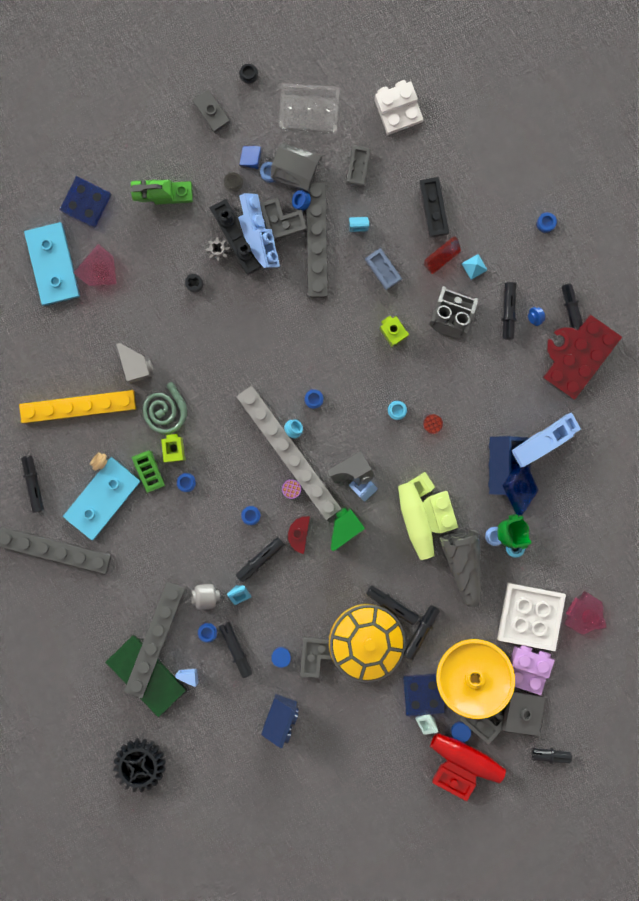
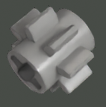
[206,237,230,263]

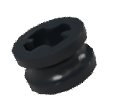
[185,274,203,292]

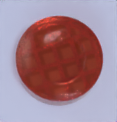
[423,414,443,433]

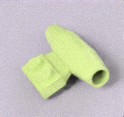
[398,482,458,560]

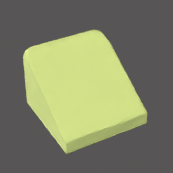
[408,472,435,497]

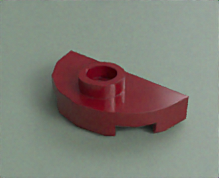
[288,516,310,554]

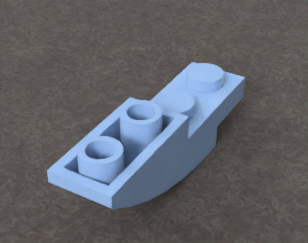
[238,193,280,268]
[512,412,581,467]

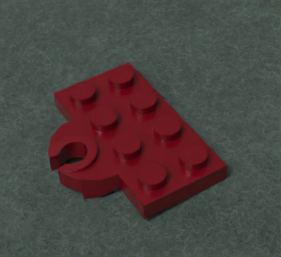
[543,315,622,400]

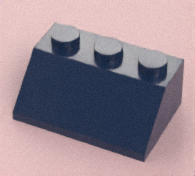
[488,436,531,495]

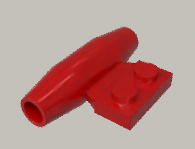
[430,733,506,801]

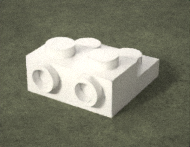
[375,80,423,135]

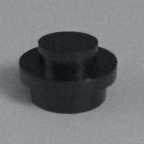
[239,64,258,84]

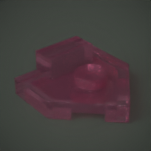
[74,244,116,286]
[564,591,606,635]

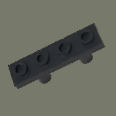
[210,199,263,275]

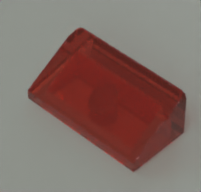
[423,236,461,274]

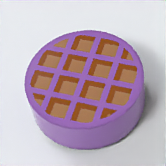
[282,480,301,499]

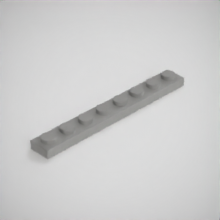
[236,385,341,520]

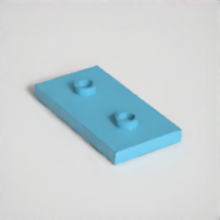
[24,222,80,306]
[63,457,141,541]

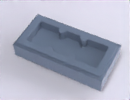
[365,248,402,291]

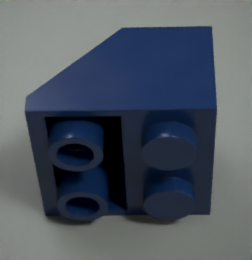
[261,694,299,748]

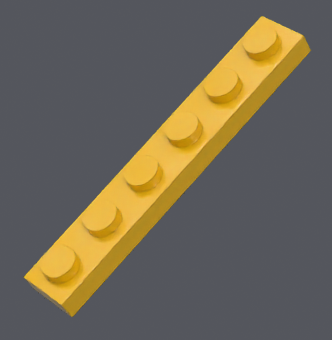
[19,390,136,423]

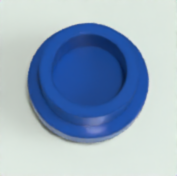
[528,307,545,326]
[305,390,324,409]
[177,473,196,492]
[241,506,261,525]
[198,623,217,643]

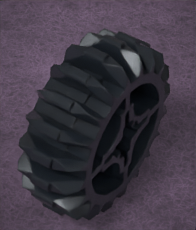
[113,738,166,792]

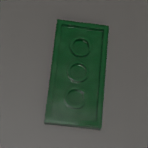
[105,635,187,717]

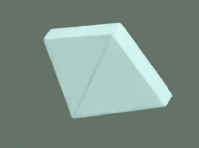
[415,714,438,735]

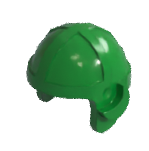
[497,514,532,549]

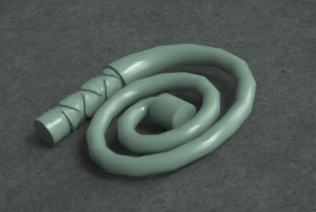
[143,382,187,434]

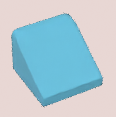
[349,217,369,232]

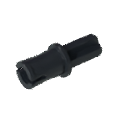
[532,748,572,764]

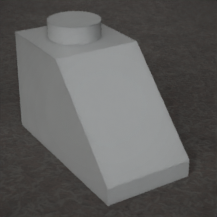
[117,343,154,383]

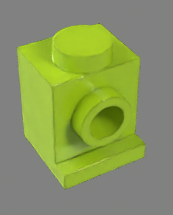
[379,316,409,347]
[161,434,186,462]

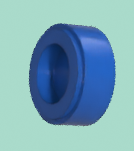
[292,190,311,211]
[536,212,557,233]
[272,647,291,668]
[451,722,471,742]

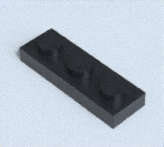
[419,177,449,238]

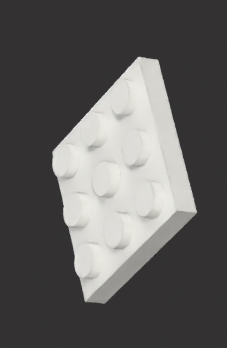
[497,583,566,651]

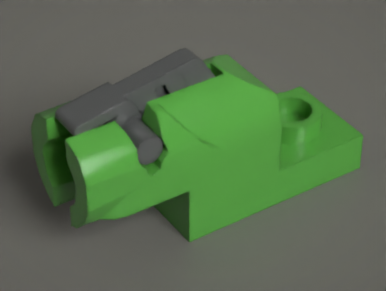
[131,180,193,205]

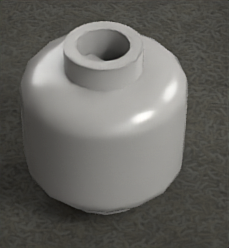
[191,584,220,610]

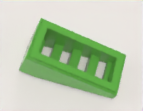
[131,450,166,493]

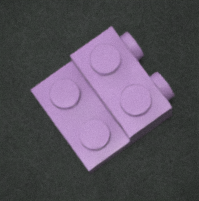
[510,645,555,695]

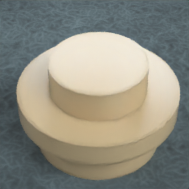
[90,452,107,471]

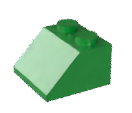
[330,507,365,552]

